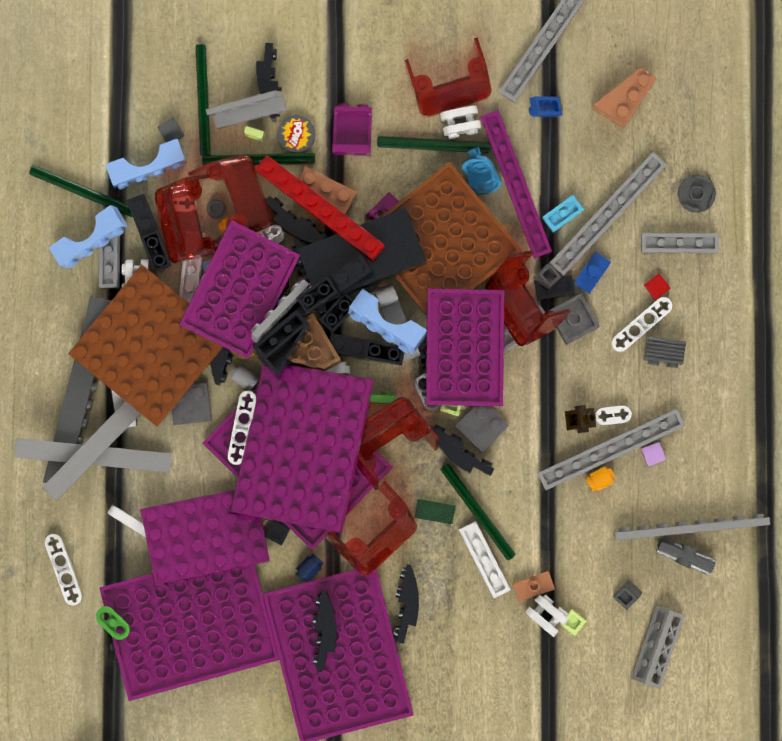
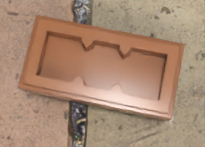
[512,571,555,602]

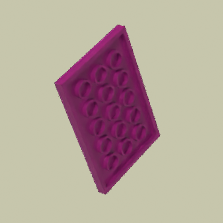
[179,220,300,359]
[425,289,504,406]
[140,490,270,586]

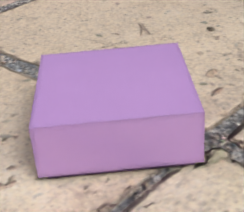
[641,442,666,467]

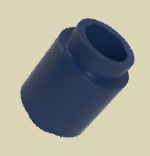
[295,553,324,582]

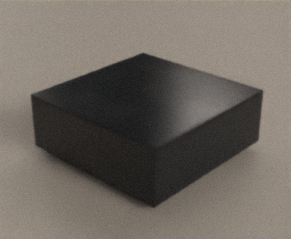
[265,520,290,546]

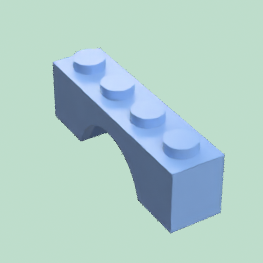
[105,139,187,189]
[49,205,128,269]
[348,289,427,355]

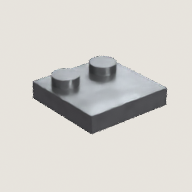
[548,293,600,345]
[171,383,212,426]
[455,406,509,453]

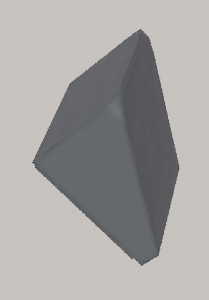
[157,118,184,142]
[533,262,562,289]
[613,580,642,610]

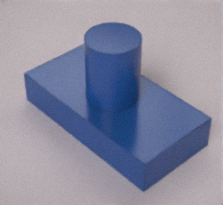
[529,96,563,117]
[573,252,611,294]

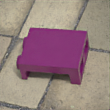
[332,104,372,156]

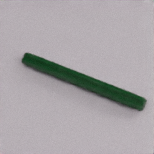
[195,44,211,156]
[377,136,490,153]
[202,153,315,167]
[29,165,133,217]
[441,464,515,560]

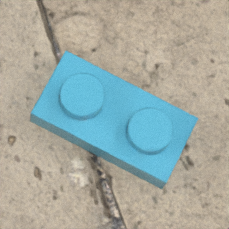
[542,195,584,233]

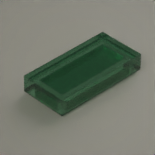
[414,499,456,525]

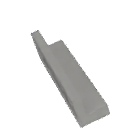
[206,91,288,129]
[631,605,685,689]

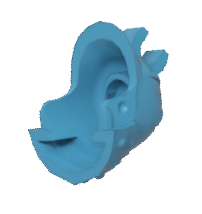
[462,147,501,195]

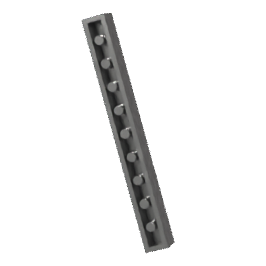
[43,296,111,483]

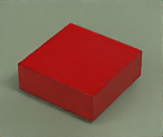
[644,273,671,300]

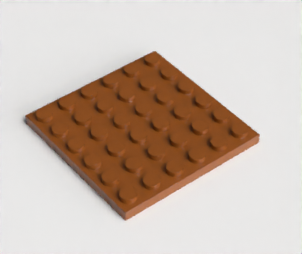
[381,162,522,315]
[68,265,223,427]

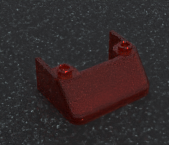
[405,37,492,117]
[188,155,272,244]
[155,174,217,264]
[485,250,571,346]
[356,397,439,491]
[325,481,417,576]

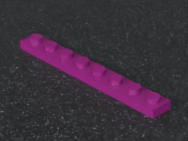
[480,110,552,259]

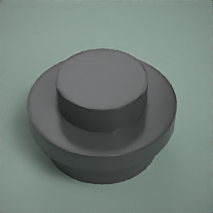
[207,200,226,219]

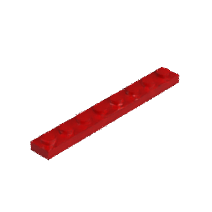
[255,155,385,261]

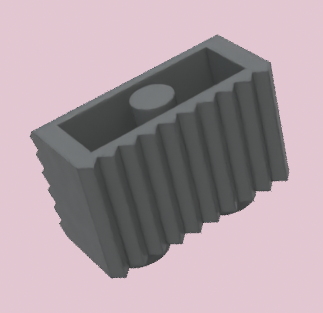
[643,336,686,368]

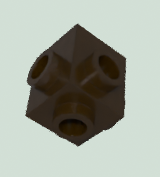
[565,405,596,433]

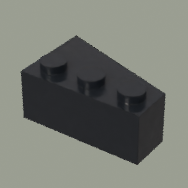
[252,310,310,381]

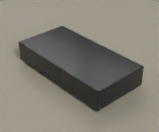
[534,275,575,301]

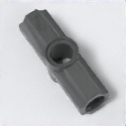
[656,537,716,575]

